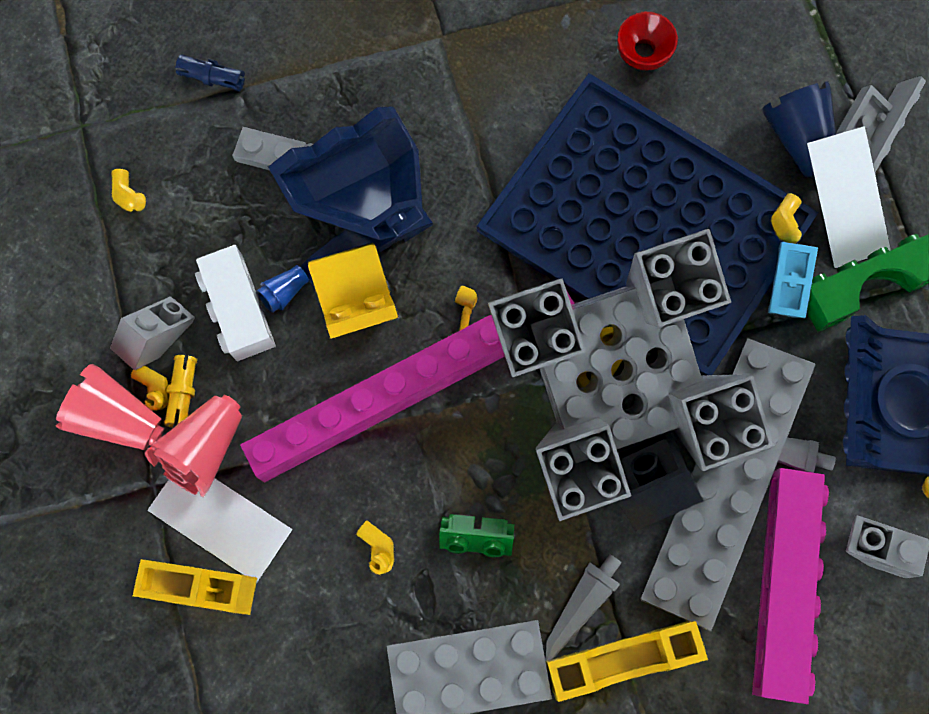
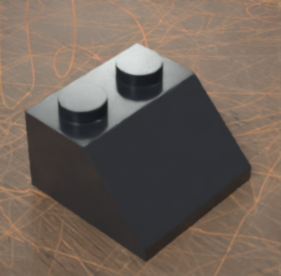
[617,431,704,531]

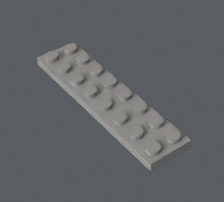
[640,338,816,631]

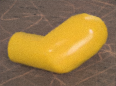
[111,169,146,212]
[771,193,802,244]
[131,366,169,411]
[356,521,394,575]

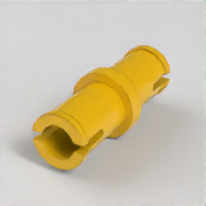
[164,355,197,428]

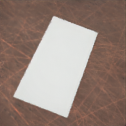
[807,126,891,268]
[147,478,293,584]

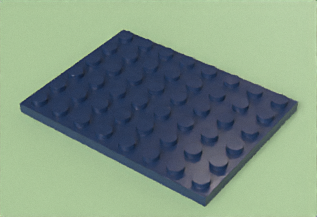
[477,73,819,376]

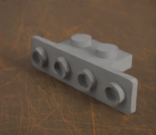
[836,76,926,176]

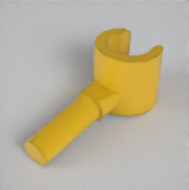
[455,285,478,331]

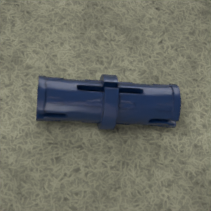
[175,54,245,91]

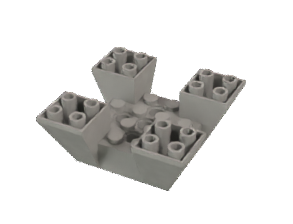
[488,229,774,521]

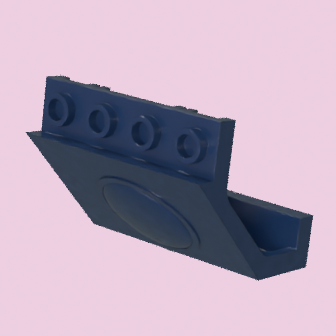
[843,315,929,476]

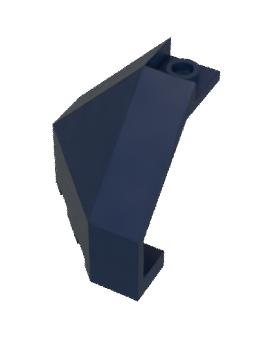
[268,107,423,240]

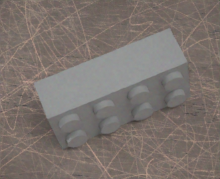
[387,620,552,714]

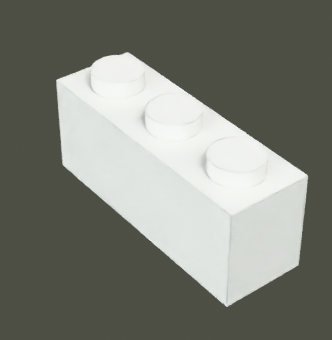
[195,245,276,361]

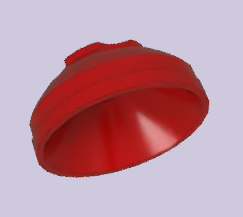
[617,12,678,70]

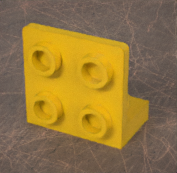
[308,243,398,339]

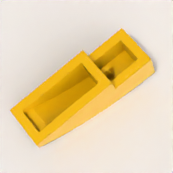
[132,559,257,615]

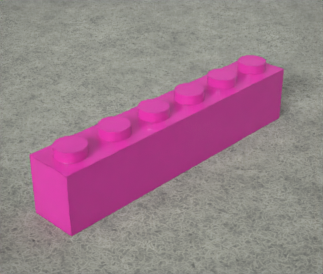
[752,468,829,704]

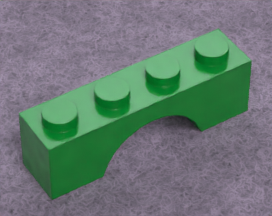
[807,234,929,332]

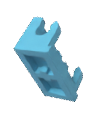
[768,242,818,318]

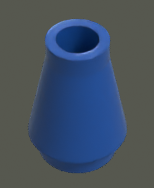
[256,265,309,313]

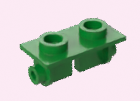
[439,514,515,557]

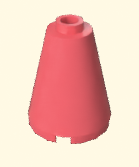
[55,364,165,450]
[144,395,242,497]

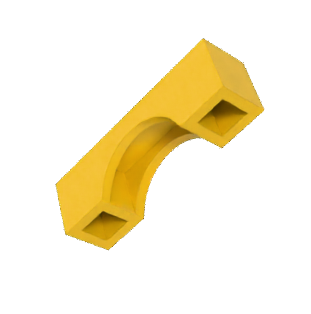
[545,621,708,702]

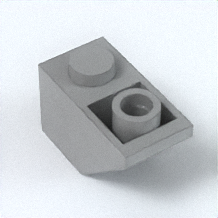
[110,296,195,370]
[846,515,929,578]

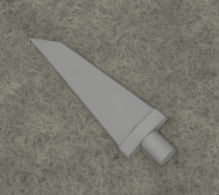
[778,437,836,473]
[545,554,621,661]

